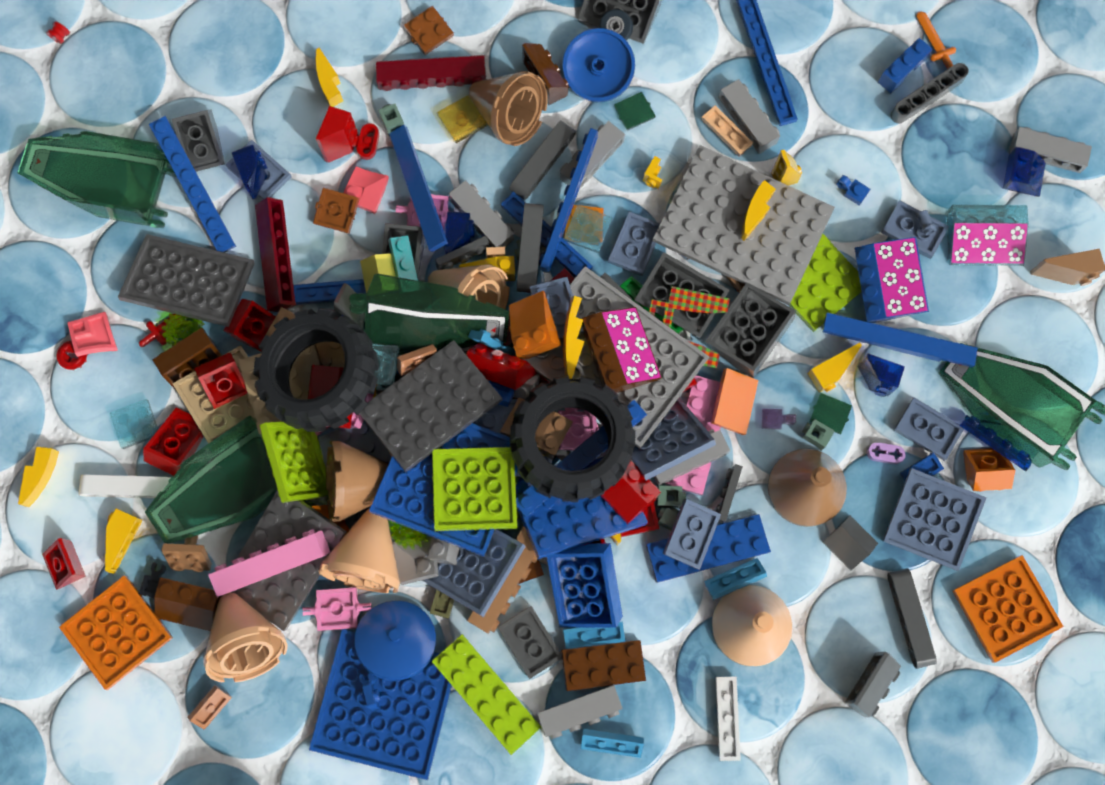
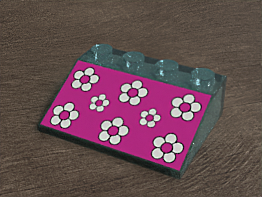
[946,205,1029,266]

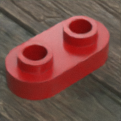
[357,123,380,160]

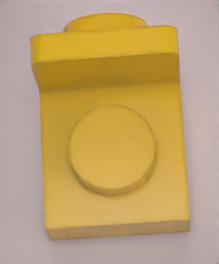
[643,156,662,189]

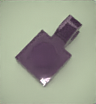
[762,409,796,430]

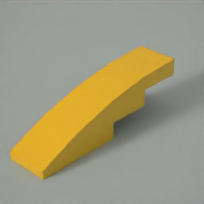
[563,296,584,379]

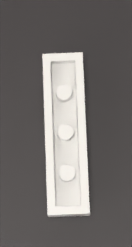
[715,677,741,761]

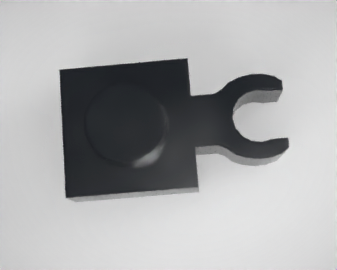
[138,562,166,598]

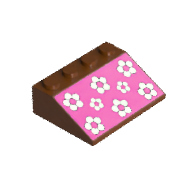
[582,307,662,393]

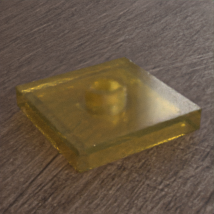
[437,95,487,143]

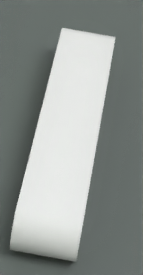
[78,475,176,499]

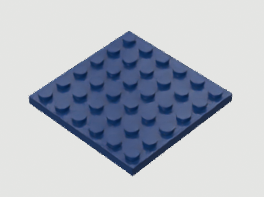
[369,423,518,556]
[309,629,452,780]

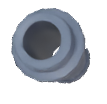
[916,210,936,235]

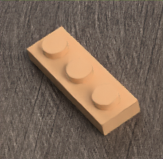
[701,105,753,157]

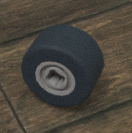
[599,9,633,40]

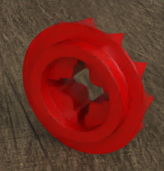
[57,340,89,371]

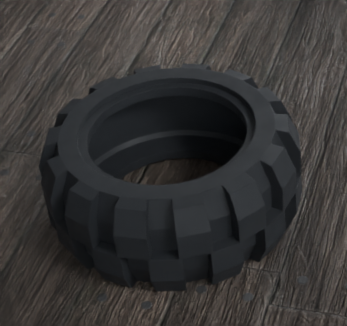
[253,308,379,432]
[510,375,635,502]

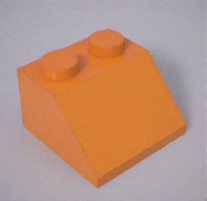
[963,448,1015,492]

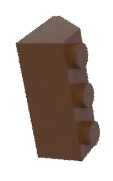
[522,43,569,105]
[152,328,222,391]
[155,577,222,631]

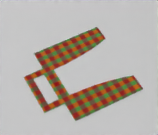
[649,286,730,368]

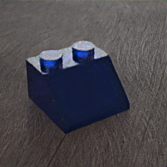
[231,145,268,199]
[1003,147,1046,197]
[444,212,475,254]
[857,353,905,397]

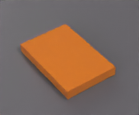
[711,368,759,435]

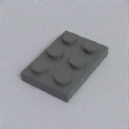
[498,606,562,679]

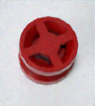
[46,21,70,44]

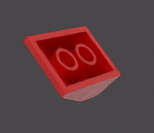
[143,407,204,478]

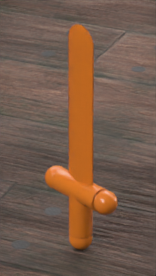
[916,11,956,69]

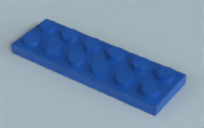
[646,514,771,583]

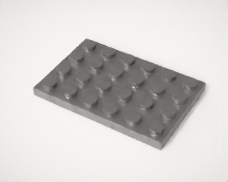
[118,234,255,327]
[359,340,502,472]
[231,490,347,631]

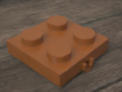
[404,5,454,55]
[313,188,360,234]

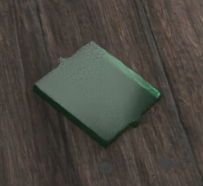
[614,92,656,131]
[809,393,852,435]

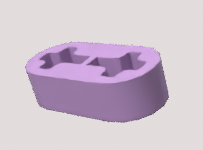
[867,443,906,464]

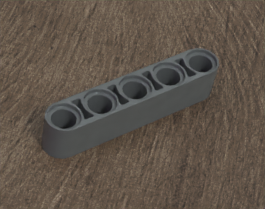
[891,63,969,124]
[509,121,576,200]
[517,203,544,293]
[887,568,937,669]

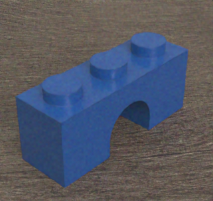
[878,38,932,94]

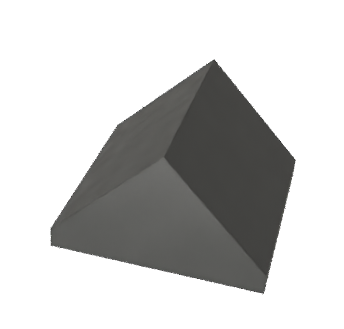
[823,515,878,571]

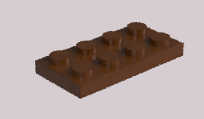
[561,640,646,691]

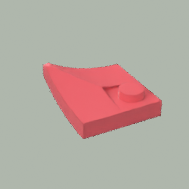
[343,167,389,214]
[67,312,118,357]

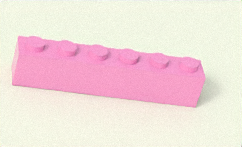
[208,529,330,597]

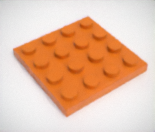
[952,555,1064,663]
[59,575,173,690]

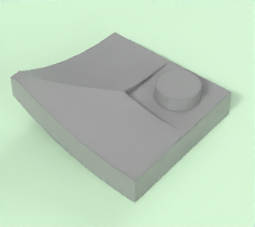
[392,536,438,585]

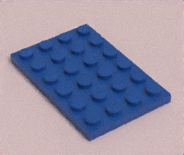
[515,457,648,559]

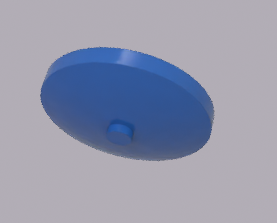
[563,28,635,103]
[355,601,436,681]

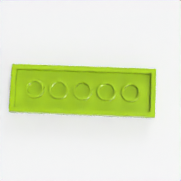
[431,634,542,755]

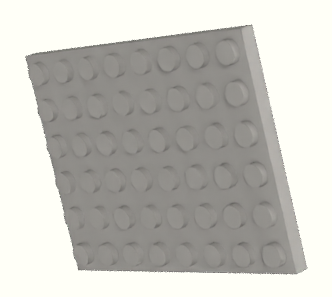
[652,145,835,305]
[515,266,709,449]

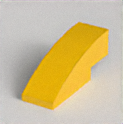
[316,47,343,107]
[741,180,776,241]
[18,447,59,507]

